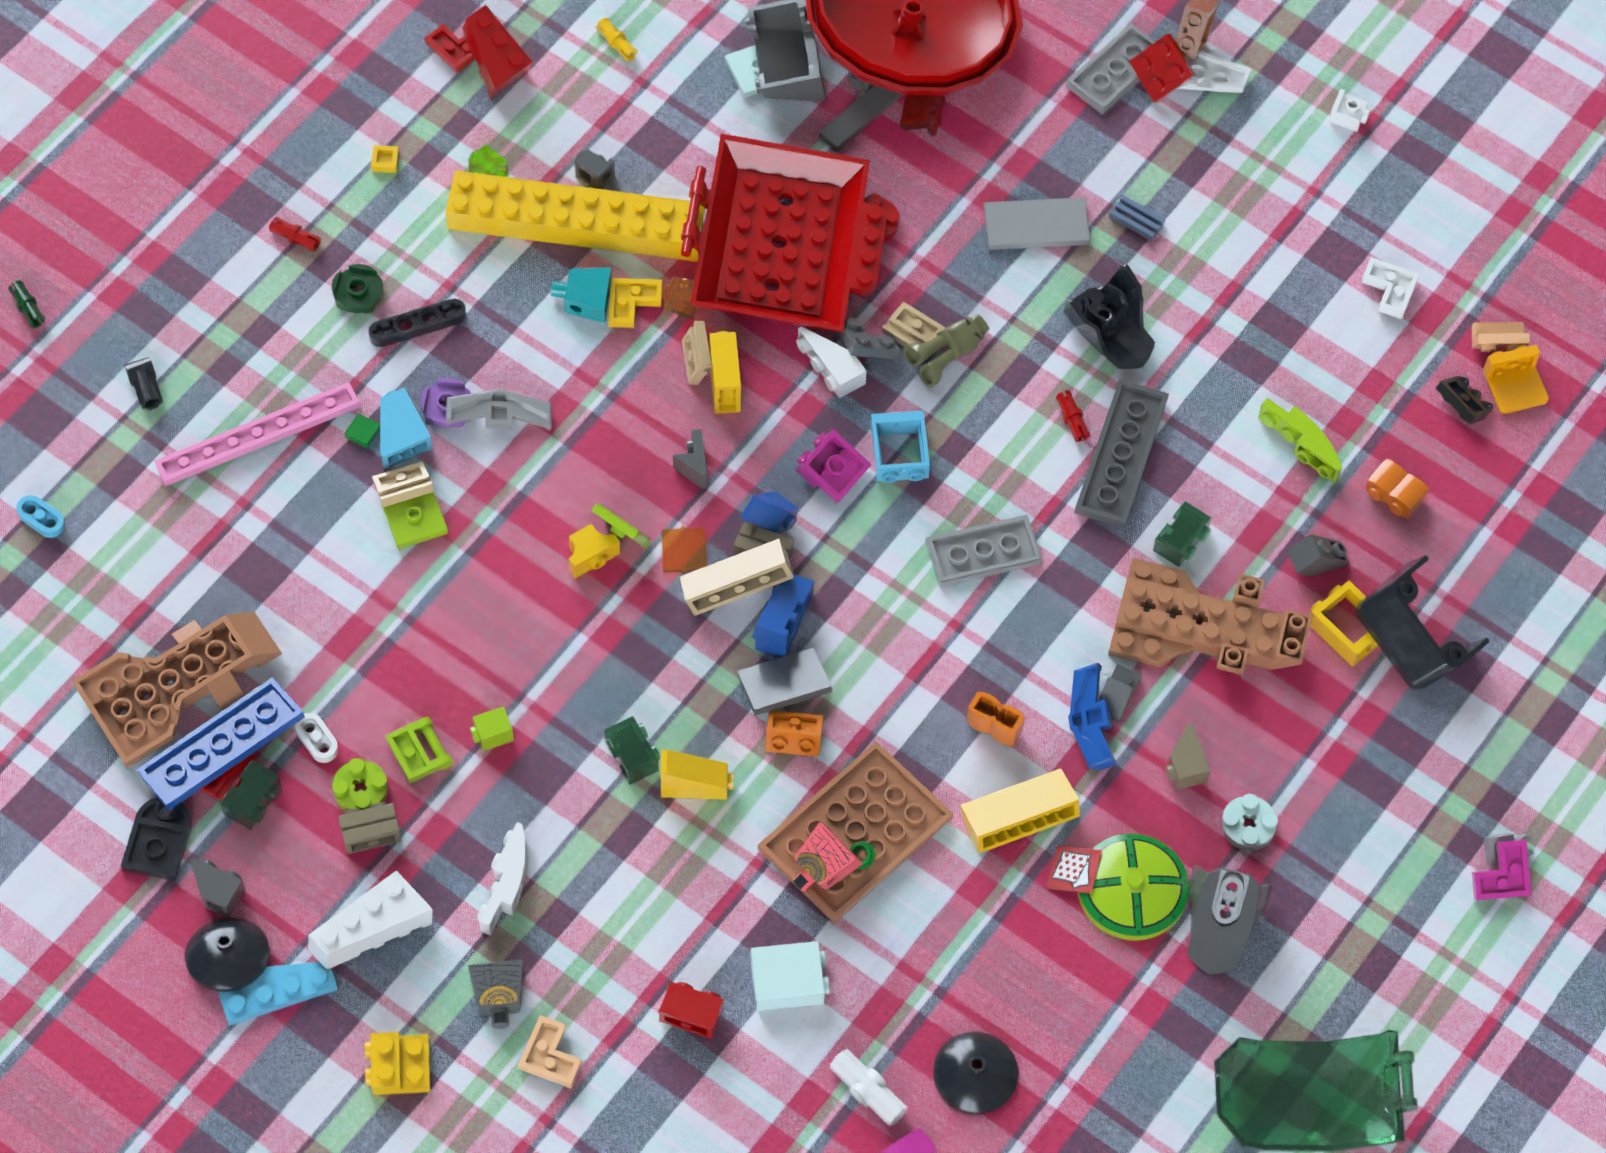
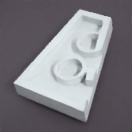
[1178,51,1252,93]

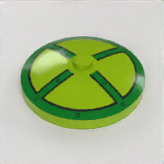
[1078,834,1189,940]

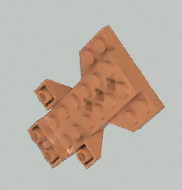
[1108,558,1312,675]
[72,611,282,768]

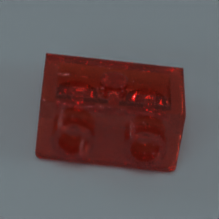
[900,95,946,136]

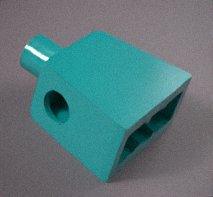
[551,267,612,323]

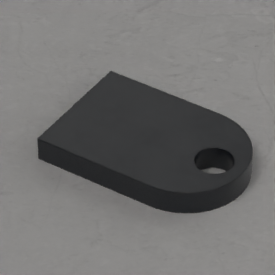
[120,797,192,881]

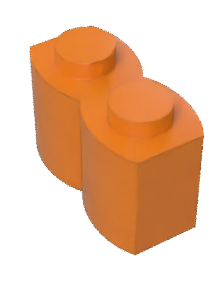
[1366,459,1429,518]
[966,692,1025,746]

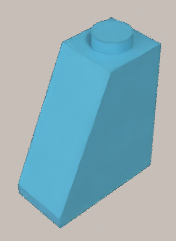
[380,388,432,470]

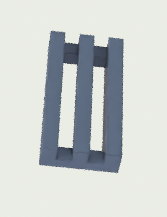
[1109,195,1166,241]

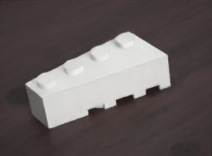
[308,871,433,970]

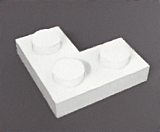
[1362,257,1419,319]

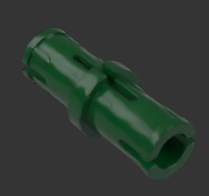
[8,280,45,328]

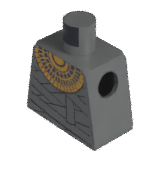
[468,960,524,1029]

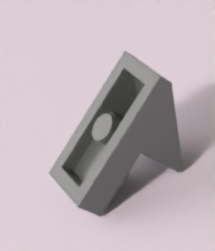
[673,429,707,488]
[1099,664,1142,723]

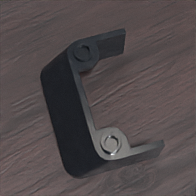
[1356,555,1490,690]

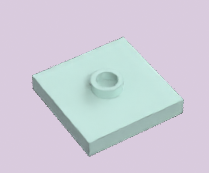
[725,45,759,98]

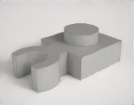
[1484,833,1534,866]

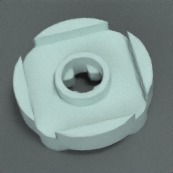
[1222,794,1278,850]

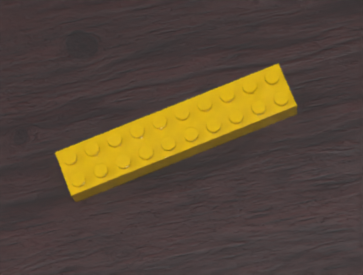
[445,170,706,262]

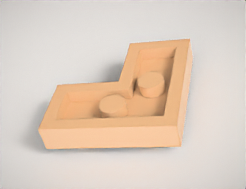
[518,1015,582,1088]

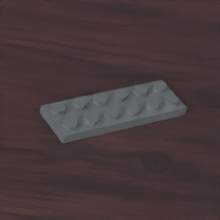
[1074,379,1169,528]

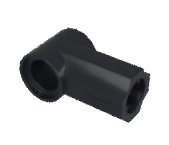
[124,357,163,410]

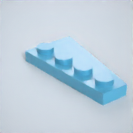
[218,962,338,1026]

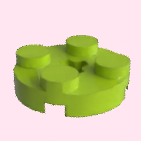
[332,758,388,811]

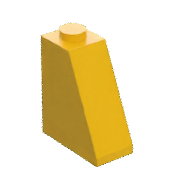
[661,749,733,800]

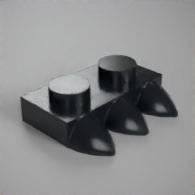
[1436,376,1493,424]

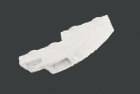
[477,822,527,936]

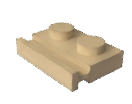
[882,302,946,347]
[681,321,712,385]
[372,461,434,507]

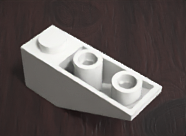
[796,327,867,398]

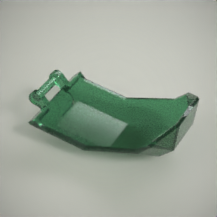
[1214,1030,1418,1152]

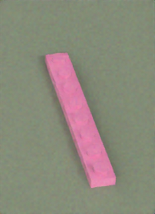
[154,382,360,487]

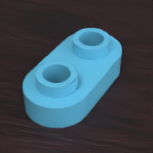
[16,495,65,538]

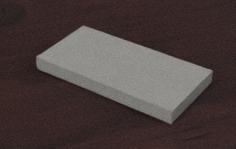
[1065,23,1155,115]
[984,197,1090,250]
[925,515,1042,587]

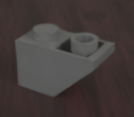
[1287,534,1350,577]
[191,857,245,918]

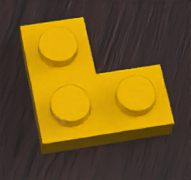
[608,278,662,328]

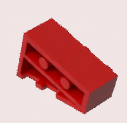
[462,4,533,100]

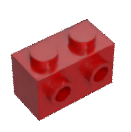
[659,981,724,1039]

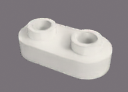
[295,713,338,763]

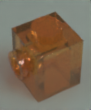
[661,276,699,320]

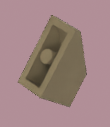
[1165,723,1210,790]

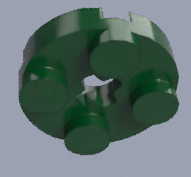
[331,264,384,314]

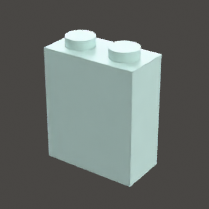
[751,941,829,1011]

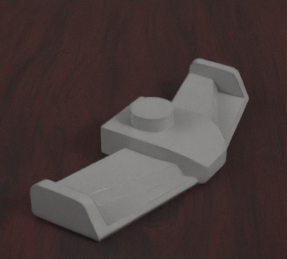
[446,389,552,430]

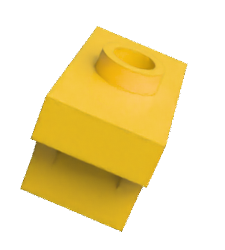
[568,524,620,578]

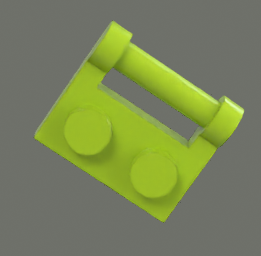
[385,717,454,784]

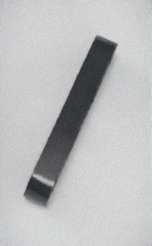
[368,299,466,347]

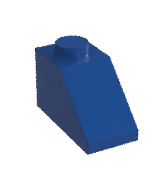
[741,491,800,533]

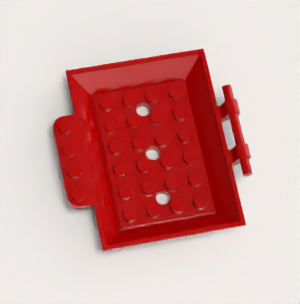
[681,133,887,332]

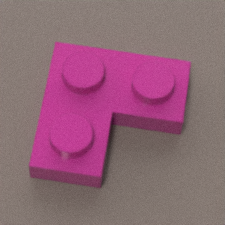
[1472,839,1531,900]

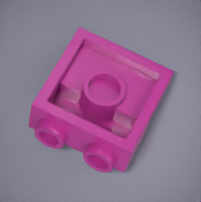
[795,429,872,503]

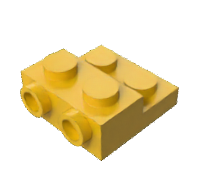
[365,1032,430,1095]

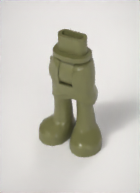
[903,314,989,388]

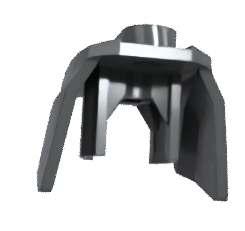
[1188,865,1273,974]

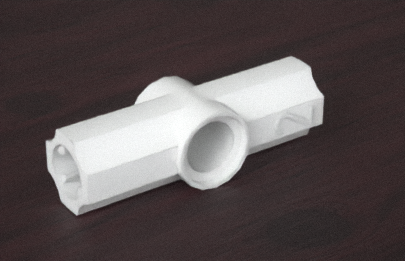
[829,1049,908,1126]

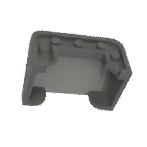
[745,0,826,102]

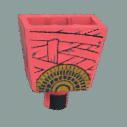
[792,822,863,892]

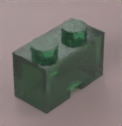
[1153,501,1211,567]
[604,716,661,785]
[220,760,282,830]

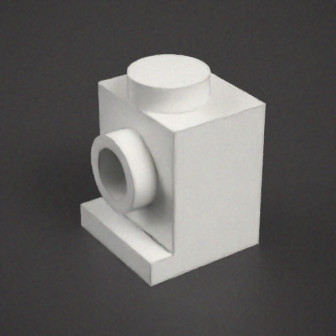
[1329,89,1370,132]

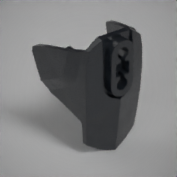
[1063,264,1155,369]

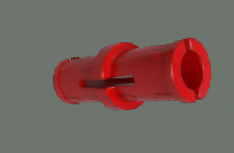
[269,216,321,252]
[1056,390,1091,442]

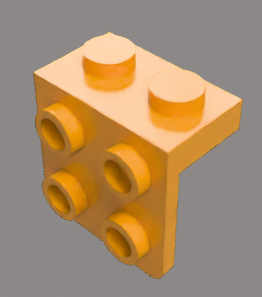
[1483,344,1549,414]

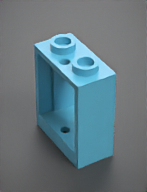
[870,411,930,483]

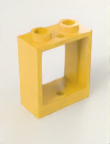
[710,331,741,414]
[1309,581,1378,667]

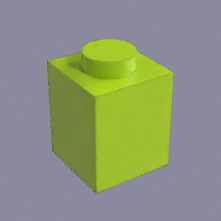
[470,706,514,751]

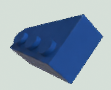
[752,574,815,658]

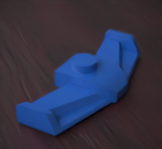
[1068,663,1117,770]

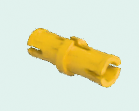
[596,17,638,62]

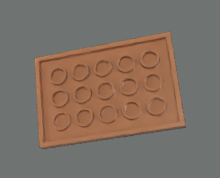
[758,741,953,924]

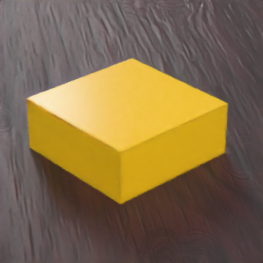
[371,145,399,173]

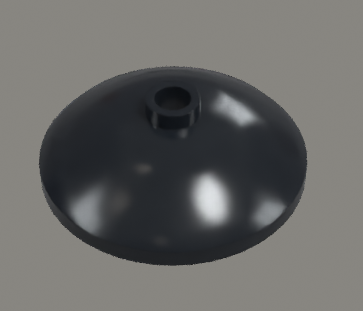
[185,917,270,992]
[933,1032,1019,1114]

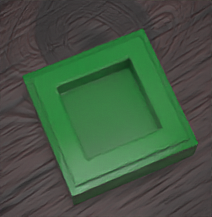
[344,413,380,449]

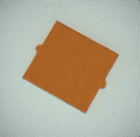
[661,526,706,574]

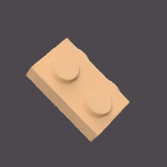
[1472,322,1530,352]

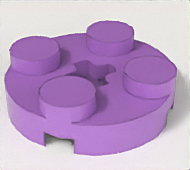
[420,378,471,428]

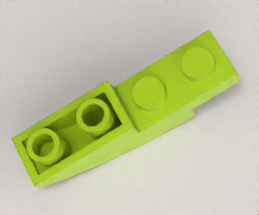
[1258,398,1342,484]

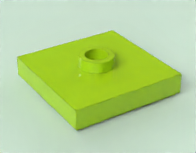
[381,492,448,549]
[591,503,652,549]

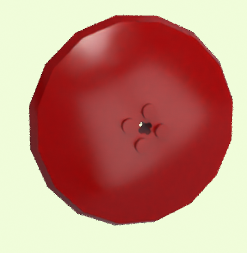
[805,0,1023,95]

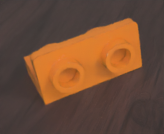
[765,711,823,757]

